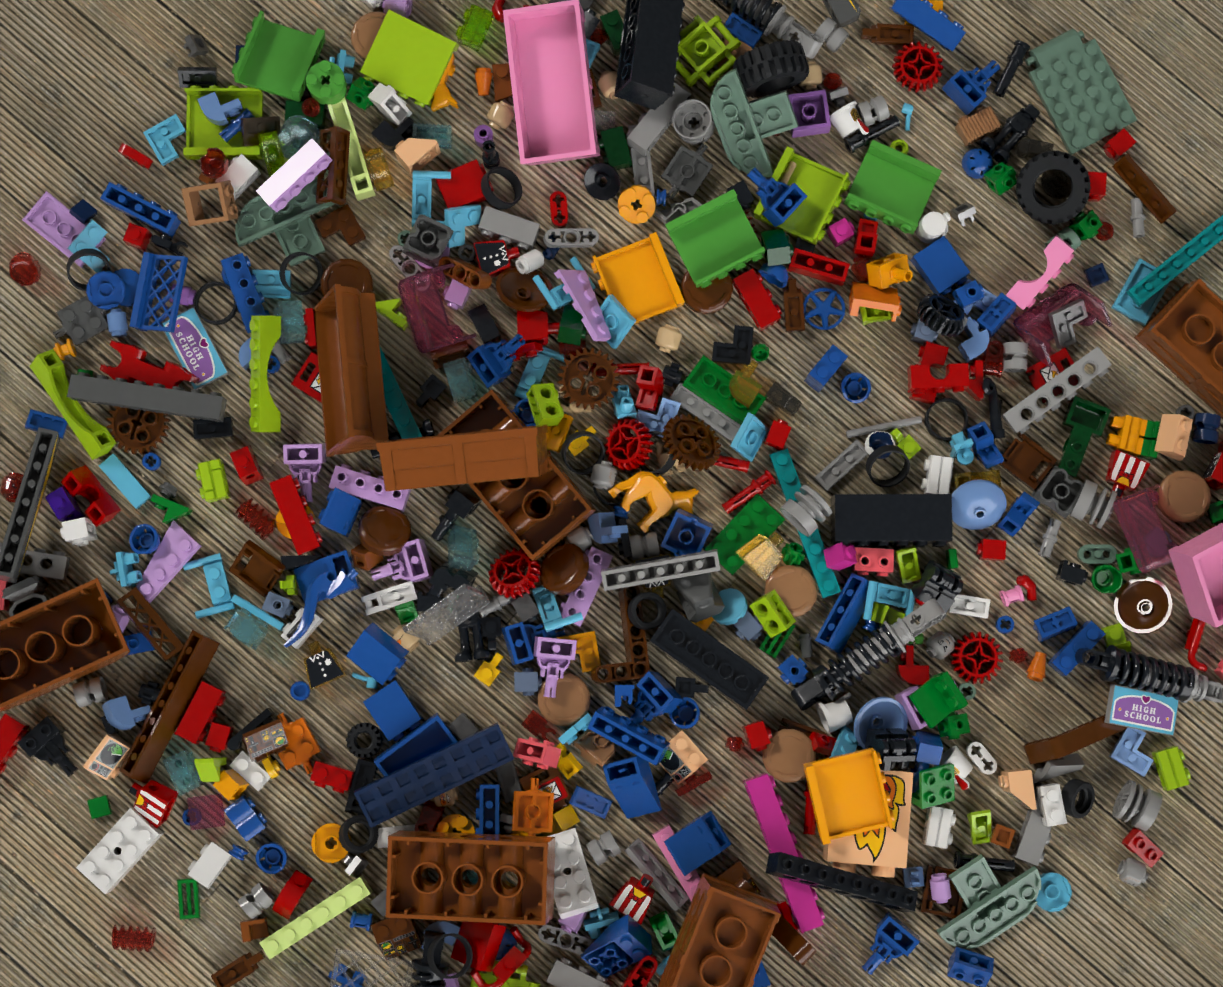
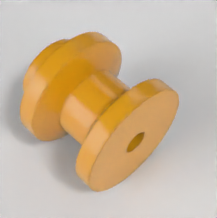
[53,338,77,361]

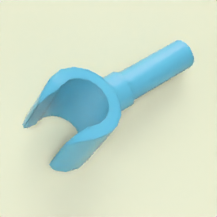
[901,103,913,131]
[352,672,378,689]

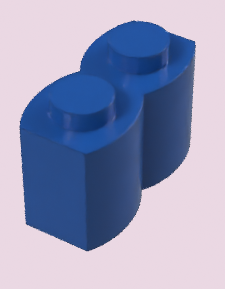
[224,795,268,842]

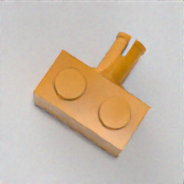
[866,252,913,290]

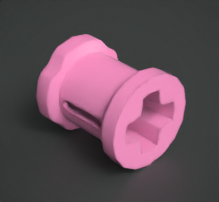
[999,585,1024,607]

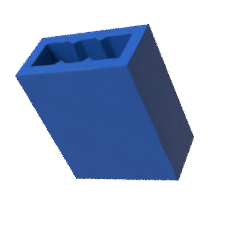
[910,236,971,296]
[804,344,848,393]
[346,622,409,685]
[363,680,423,742]

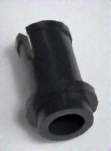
[655,772,675,796]

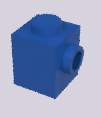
[952,280,984,309]

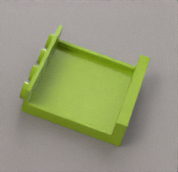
[360,9,459,108]
[183,85,264,160]
[753,146,851,245]

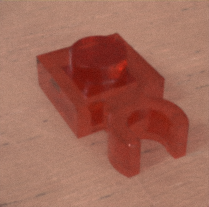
[521,710,556,742]

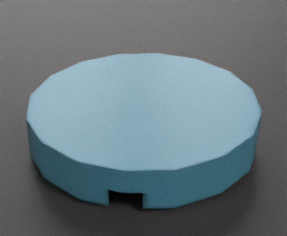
[712,588,748,626]
[1036,872,1072,912]

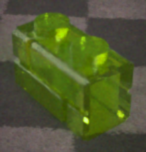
[456,4,494,51]
[258,131,286,177]

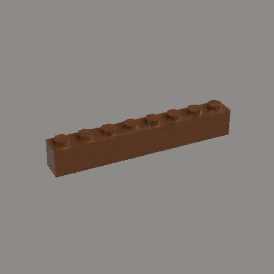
[119,630,220,784]

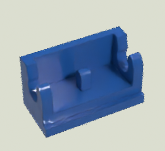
[977,292,1016,338]
[1033,606,1078,643]
[614,685,635,707]

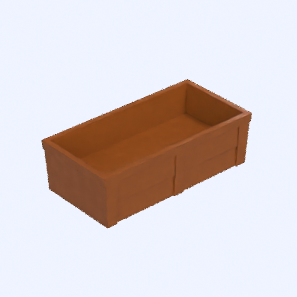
[1134,278,1223,419]
[376,425,548,491]
[658,873,781,987]

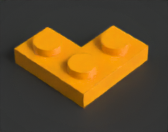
[558,631,601,673]

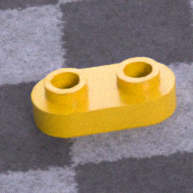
[261,754,281,779]

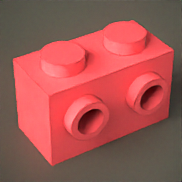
[852,547,894,577]
[513,737,562,770]

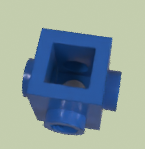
[777,654,808,685]

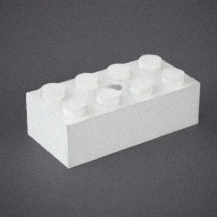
[76,807,164,894]
[547,828,599,919]

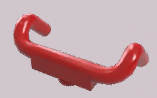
[1184,618,1208,673]
[470,926,532,987]

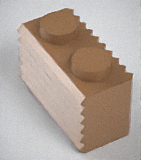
[955,106,1002,147]

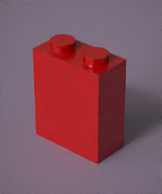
[435,159,494,208]
[450,921,506,972]

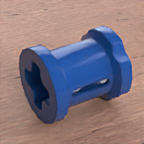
[350,910,373,931]

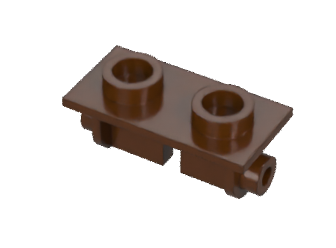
[430,340,470,370]

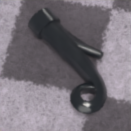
[982,378,1005,439]

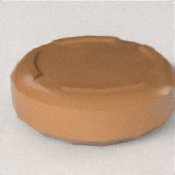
[351,12,386,61]
[1156,470,1211,524]
[764,565,818,618]
[538,673,590,726]
[762,729,816,783]

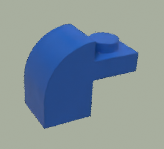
[967,421,1004,469]
[997,492,1040,537]

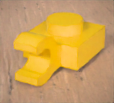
[564,426,597,457]
[474,652,504,687]
[556,743,583,779]

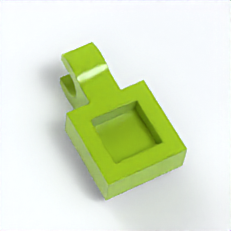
[890,428,922,460]
[279,575,298,596]

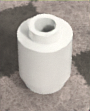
[515,249,544,274]

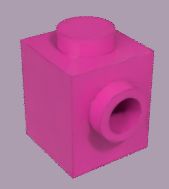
[826,218,855,248]
[823,542,857,571]

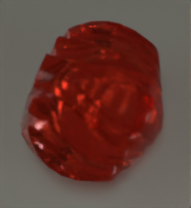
[9,252,41,286]

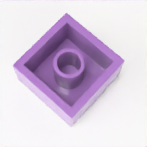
[788,90,831,138]

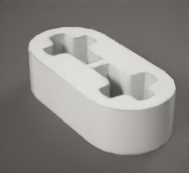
[966,742,997,775]

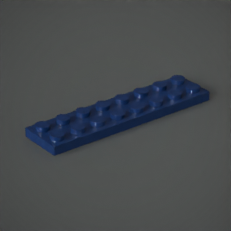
[354,722,514,828]

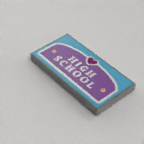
[162,306,229,390]
[1104,684,1179,736]

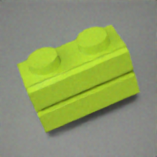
[195,459,231,503]
[1151,746,1191,791]

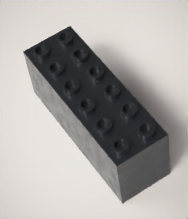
[614,0,685,110]
[830,494,953,547]
[648,609,769,710]

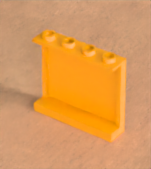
[590,232,685,324]
[803,748,895,845]

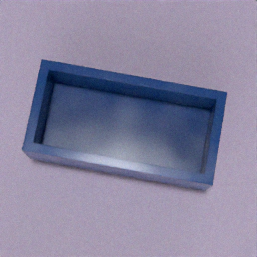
[374,712,459,776]

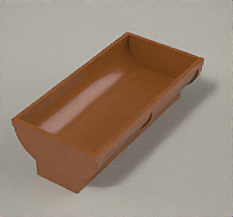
[313,284,389,457]

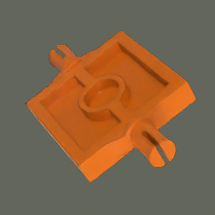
[276,712,322,775]
[512,778,554,836]

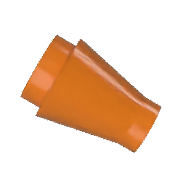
[474,68,493,96]
[1026,652,1047,682]

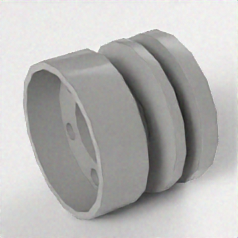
[672,99,715,145]
[1070,479,1117,529]
[780,485,833,537]
[1112,780,1163,831]

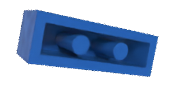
[1047,620,1105,676]

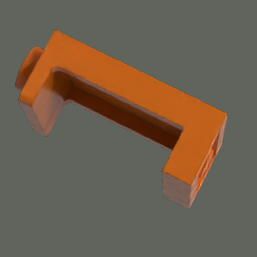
[849,281,902,322]

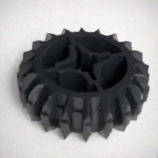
[916,293,968,338]

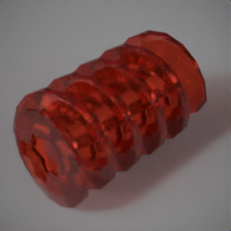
[235,498,277,540]
[112,924,156,952]

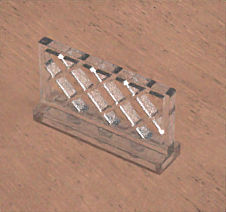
[403,584,491,646]
[329,949,413,987]

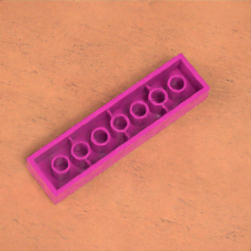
[743,773,825,933]

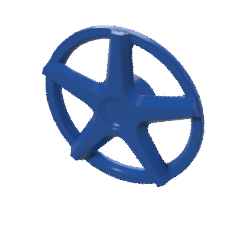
[803,288,845,330]

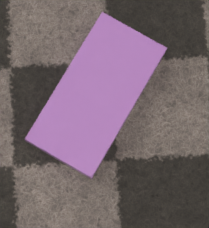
[22,191,106,268]

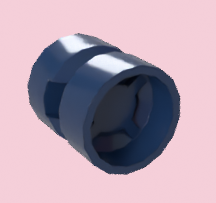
[1192,413,1221,444]

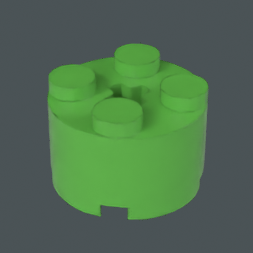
[306,60,347,105]

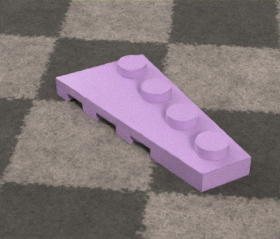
[554,269,612,341]
[136,520,202,604]

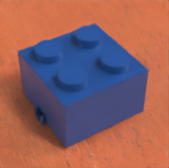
[660,508,713,556]

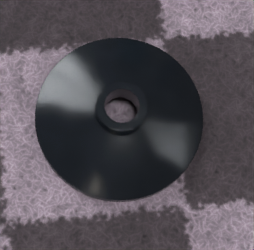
[584,163,621,200]

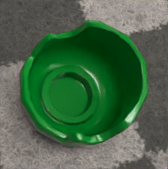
[1091,564,1123,594]

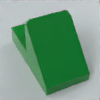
[150,494,193,524]
[648,910,678,952]

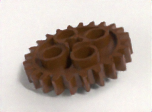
[558,347,620,410]
[107,406,171,455]
[662,414,721,471]

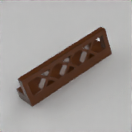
[316,126,350,205]
[1112,153,1177,224]
[117,587,184,662]

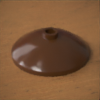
[496,266,553,312]
[1114,577,1173,634]

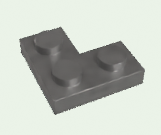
[1048,299,1088,350]

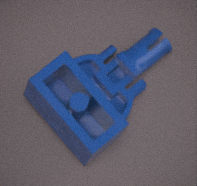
[942,60,1000,115]
[747,167,807,227]
[467,334,525,388]
[501,622,565,665]
[630,671,683,725]
[910,730,944,793]
[862,911,920,975]

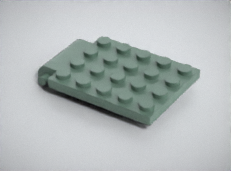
[1025,29,1137,155]

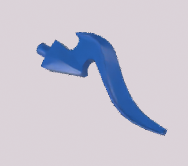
[284,568,359,648]

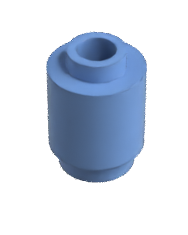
[106,308,128,337]

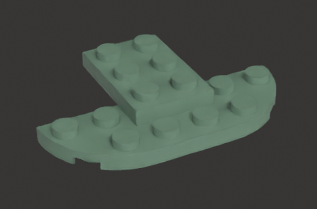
[710,68,799,177]
[235,177,335,267]
[936,854,1041,949]

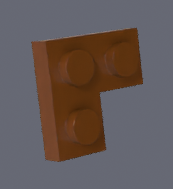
[314,204,366,247]

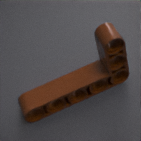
[591,585,650,683]
[1023,714,1127,764]
[733,876,817,966]

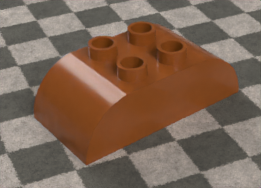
[0,578,130,712]

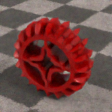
[892,41,944,93]
[604,418,654,471]
[488,548,541,599]
[950,632,1003,684]

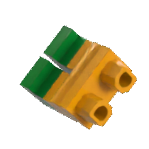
[1106,415,1161,460]

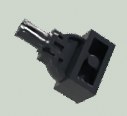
[431,484,482,542]
[17,716,78,777]

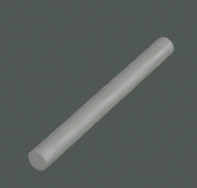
[846,416,922,438]

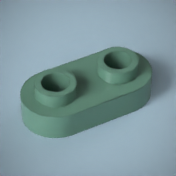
[1077,544,1117,564]

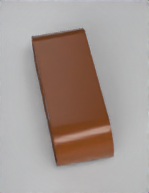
[438,256,492,290]

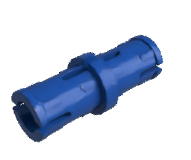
[219,108,255,143]

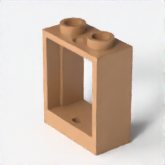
[181,180,238,227]

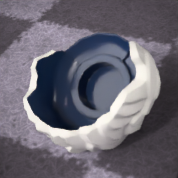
[864,431,896,459]

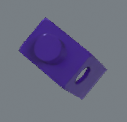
[45,486,85,522]

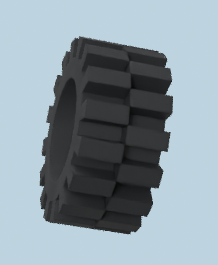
[346,723,382,758]

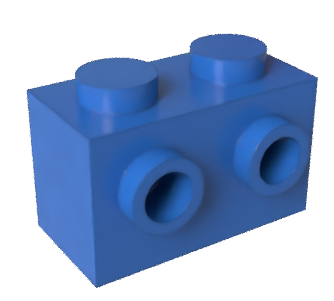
[947,947,994,987]

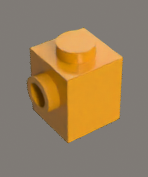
[213,769,249,801]

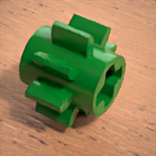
[780,542,806,566]

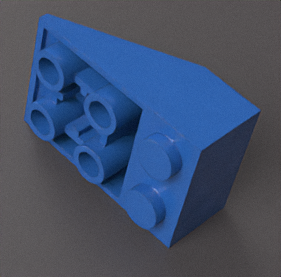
[318,487,363,537]
[294,550,361,604]
[603,755,662,819]
[664,811,731,876]
[581,914,652,978]

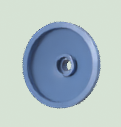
[952,480,1007,530]
[853,697,908,749]

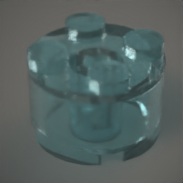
[278,115,319,159]
[223,607,269,651]

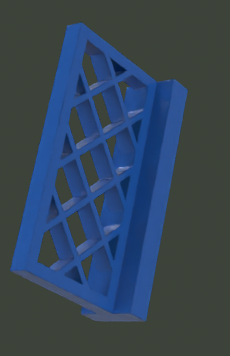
[129,252,188,333]

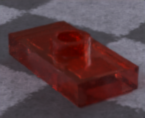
[674,771,712,796]

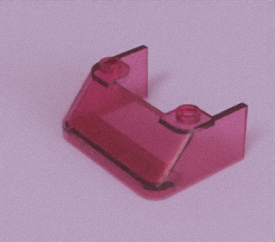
[398,263,477,353]
[1013,283,1112,367]
[1113,484,1179,573]

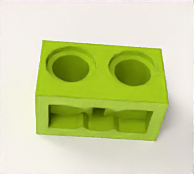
[526,383,564,427]
[750,589,796,638]

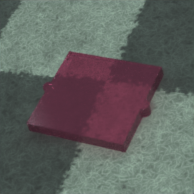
[187,794,225,830]

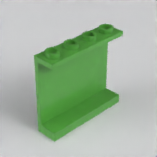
[232,10,326,102]
[844,140,942,235]
[665,189,765,288]

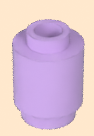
[929,873,951,904]

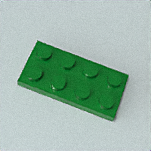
[682,355,766,425]
[704,494,785,576]

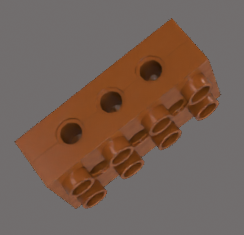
[438,389,597,561]
[386,830,555,925]

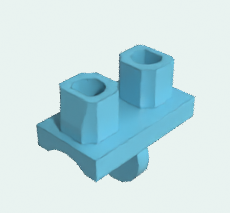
[329,49,355,86]
[611,385,637,419]
[949,431,974,465]
[109,551,143,587]
[584,904,619,939]

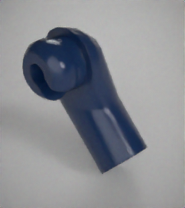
[542,234,560,260]

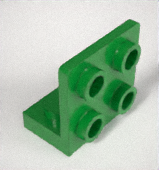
[909,671,968,728]
[911,763,955,809]

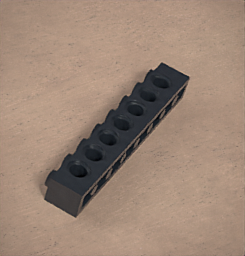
[765,852,918,912]

